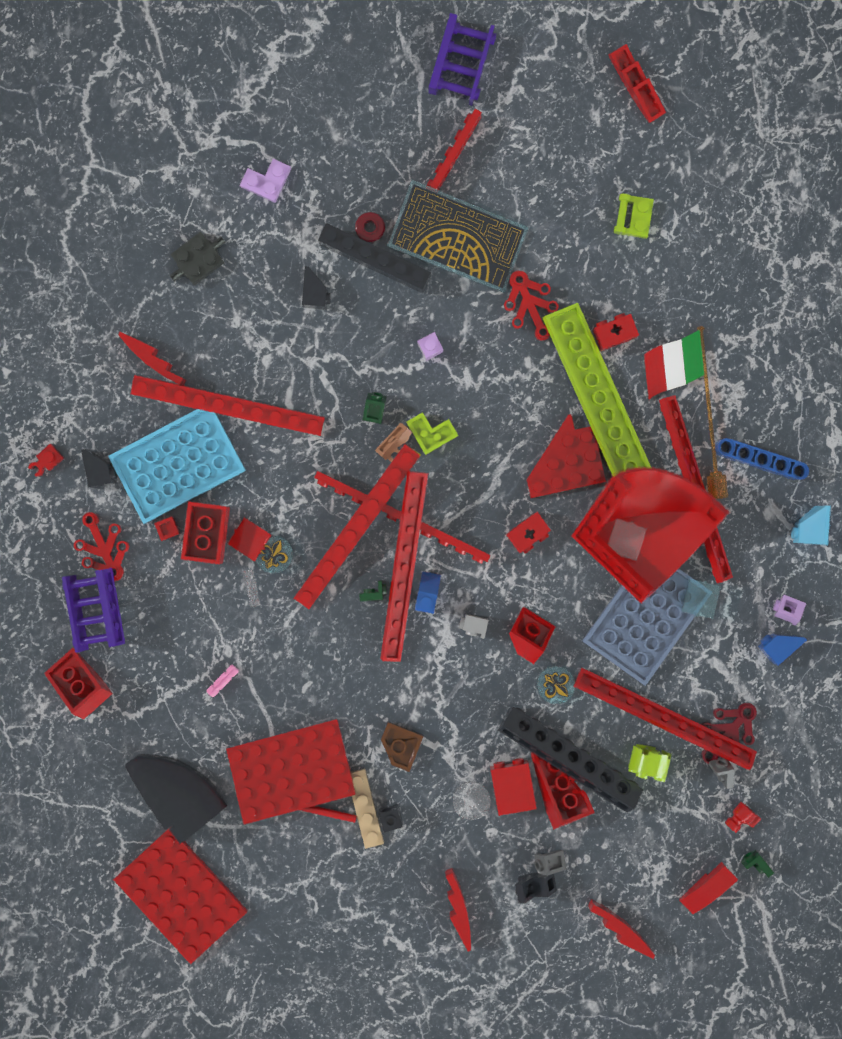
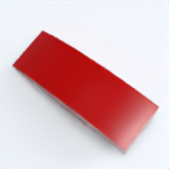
[679,862,738,914]

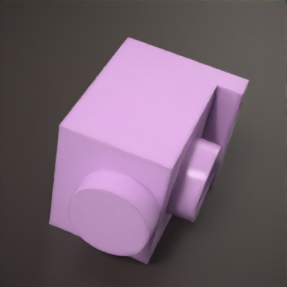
[773,595,806,626]

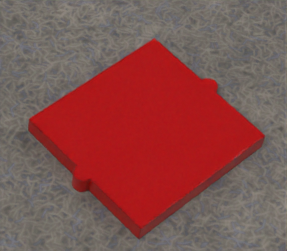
[228,517,271,561]

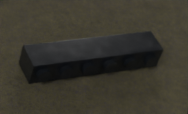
[318,223,431,294]

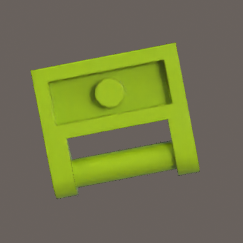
[614,194,654,239]

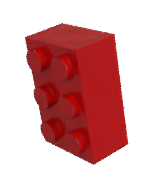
[181,502,230,564]

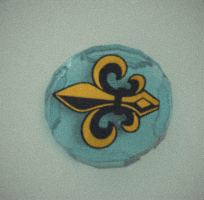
[256,535,293,574]
[537,666,575,704]

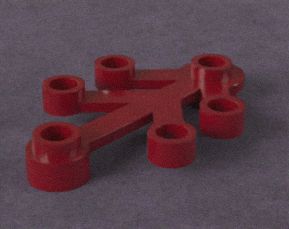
[701,702,757,764]

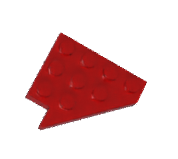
[527,414,606,498]

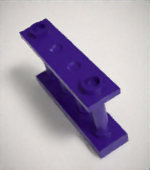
[429,13,497,106]
[62,568,126,653]

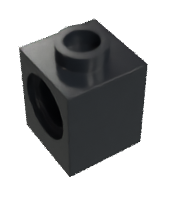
[379,804,403,833]

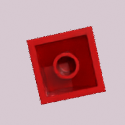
[509,607,556,664]

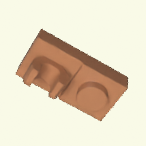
[375,423,412,462]

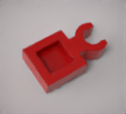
[28,444,64,477]

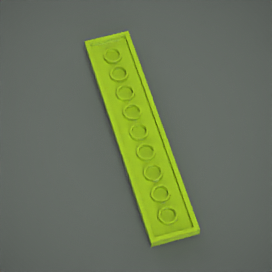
[543,303,651,475]

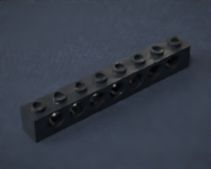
[498,707,643,813]

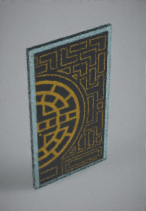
[387,180,528,293]

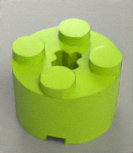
[628,744,672,782]

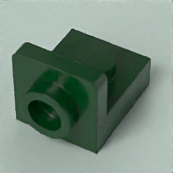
[363,392,387,424]
[359,580,387,601]
[741,850,774,878]

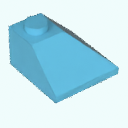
[791,505,831,545]

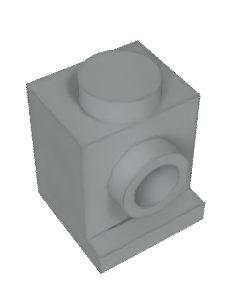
[459,614,489,639]

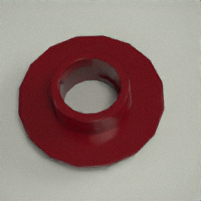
[355,212,385,242]

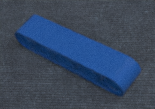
[714,438,809,480]

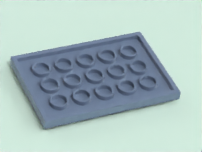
[582,569,712,686]

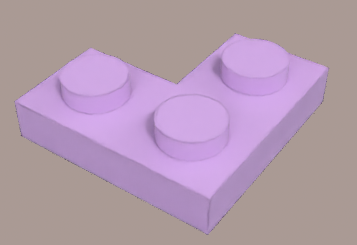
[240,159,291,203]

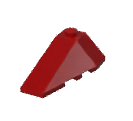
[531,752,595,830]

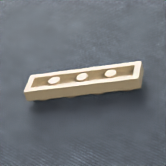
[351,768,384,849]

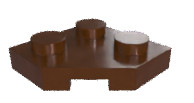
[381,721,424,772]

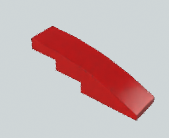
[608,44,666,123]
[118,332,186,385]
[445,868,471,952]
[588,899,655,959]

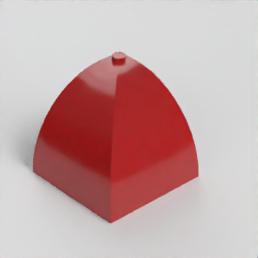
[572,467,729,603]

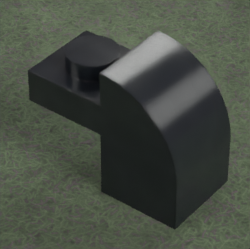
[515,872,557,904]

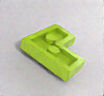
[406,412,459,455]

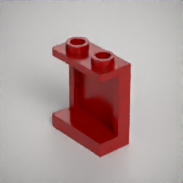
[490,758,537,816]

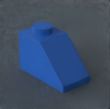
[415,571,441,614]
[758,634,807,666]

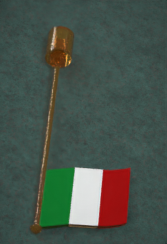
[644,326,728,499]

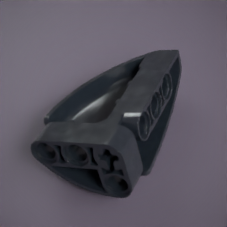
[125,754,228,844]

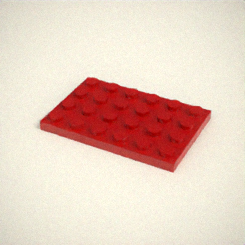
[226,719,356,825]
[113,827,248,964]

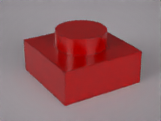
[154,516,180,541]

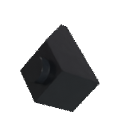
[302,266,331,310]
[81,449,117,488]

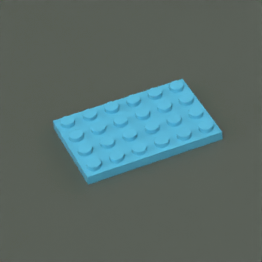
[108,409,246,524]

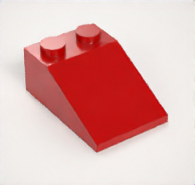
[44,648,113,719]

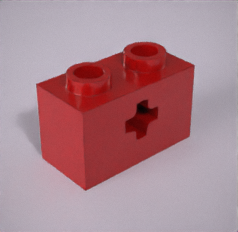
[592,313,639,351]
[505,512,551,554]

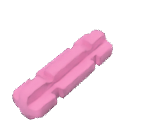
[207,665,239,697]

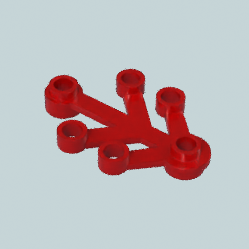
[504,271,559,341]
[74,512,129,581]

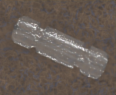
[243,570,260,607]

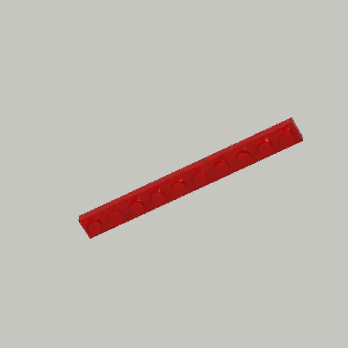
[131,375,325,436]
[659,395,733,583]
[294,444,421,609]
[314,471,491,564]
[380,471,428,662]
[574,668,757,770]

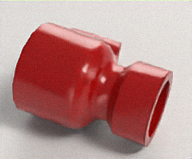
[725,801,761,833]

